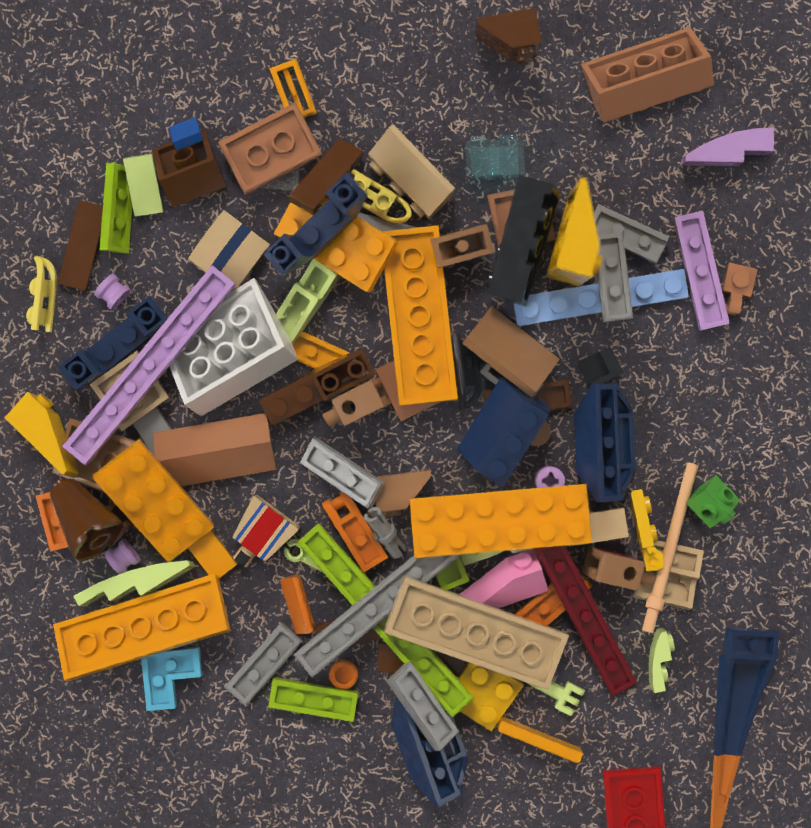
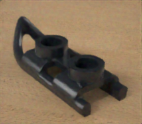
[451,333,481,410]

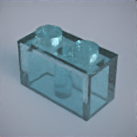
[464,135,525,180]

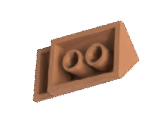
[153,413,277,486]

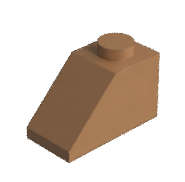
[430,224,494,268]
[376,469,431,517]

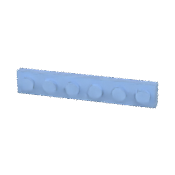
[513,269,689,326]

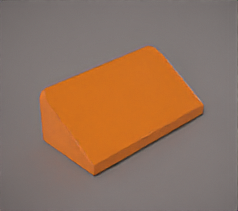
[280,574,315,634]

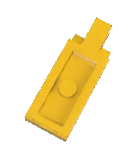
[629,489,664,572]

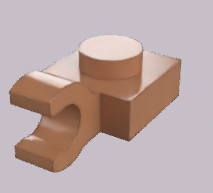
[721,262,758,316]

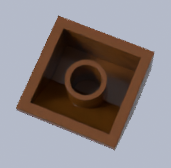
[475,7,542,64]
[152,129,226,208]

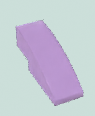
[681,128,774,166]

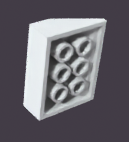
[169,278,298,416]

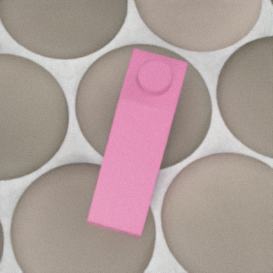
[459,549,549,608]

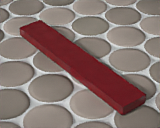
[533,545,637,697]

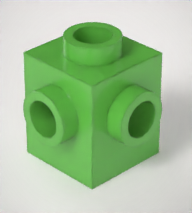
[686,475,740,528]

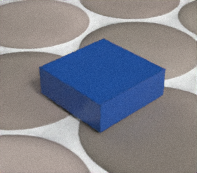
[169,117,204,150]

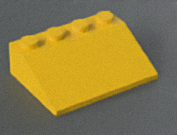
[546,178,603,287]

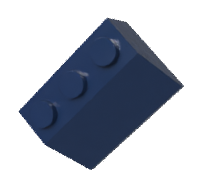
[457,377,551,487]

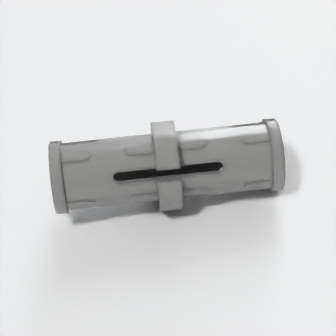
[364,507,406,559]

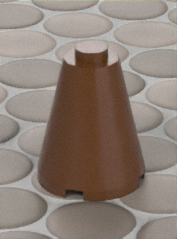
[50,478,125,561]

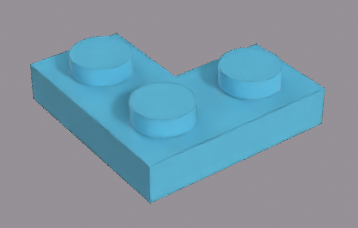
[141,646,203,711]

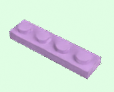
[673,211,730,331]

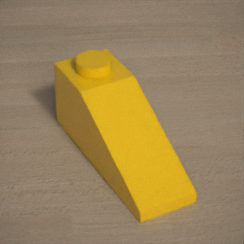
[5,392,79,478]

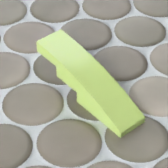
[276,259,341,344]
[73,560,196,606]

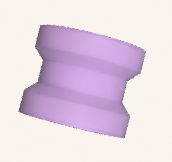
[94,274,131,310]
[535,466,565,488]
[104,538,141,574]

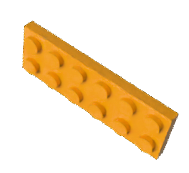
[383,226,458,406]
[410,484,592,558]
[53,573,231,681]

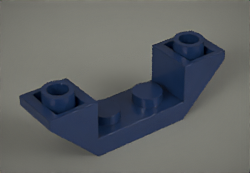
[264,172,367,276]
[58,296,168,390]

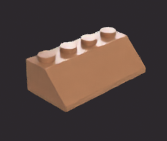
[581,27,714,123]

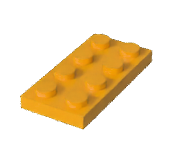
[274,198,399,293]
[93,439,214,562]

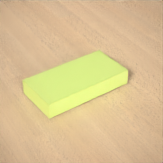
[123,153,164,216]

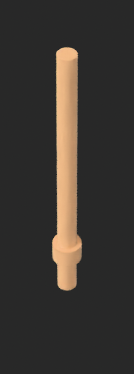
[642,463,698,633]

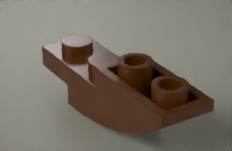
[259,348,376,426]

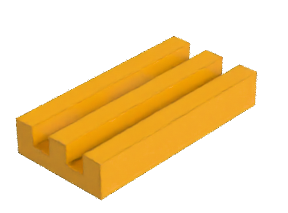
[270,59,317,119]

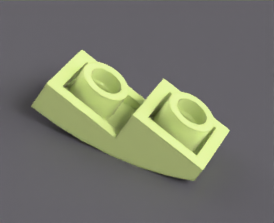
[648,628,675,693]

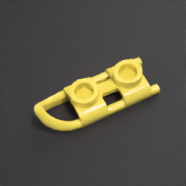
[351,169,412,224]
[26,256,57,332]

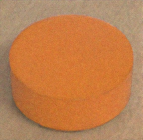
[329,659,358,689]

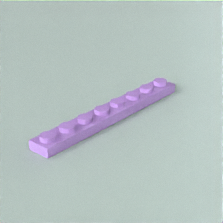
[62,265,236,465]

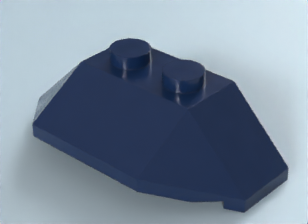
[574,383,636,502]
[391,696,468,807]

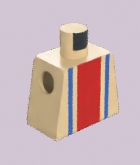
[233,495,300,568]

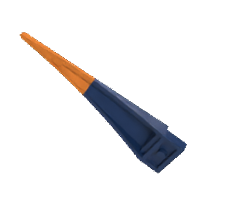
[710,627,780,828]

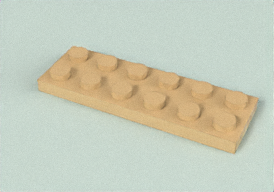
[384,575,569,690]

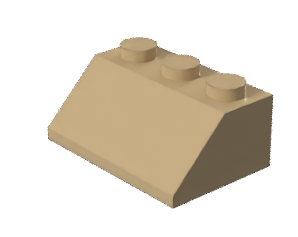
[368,124,455,220]

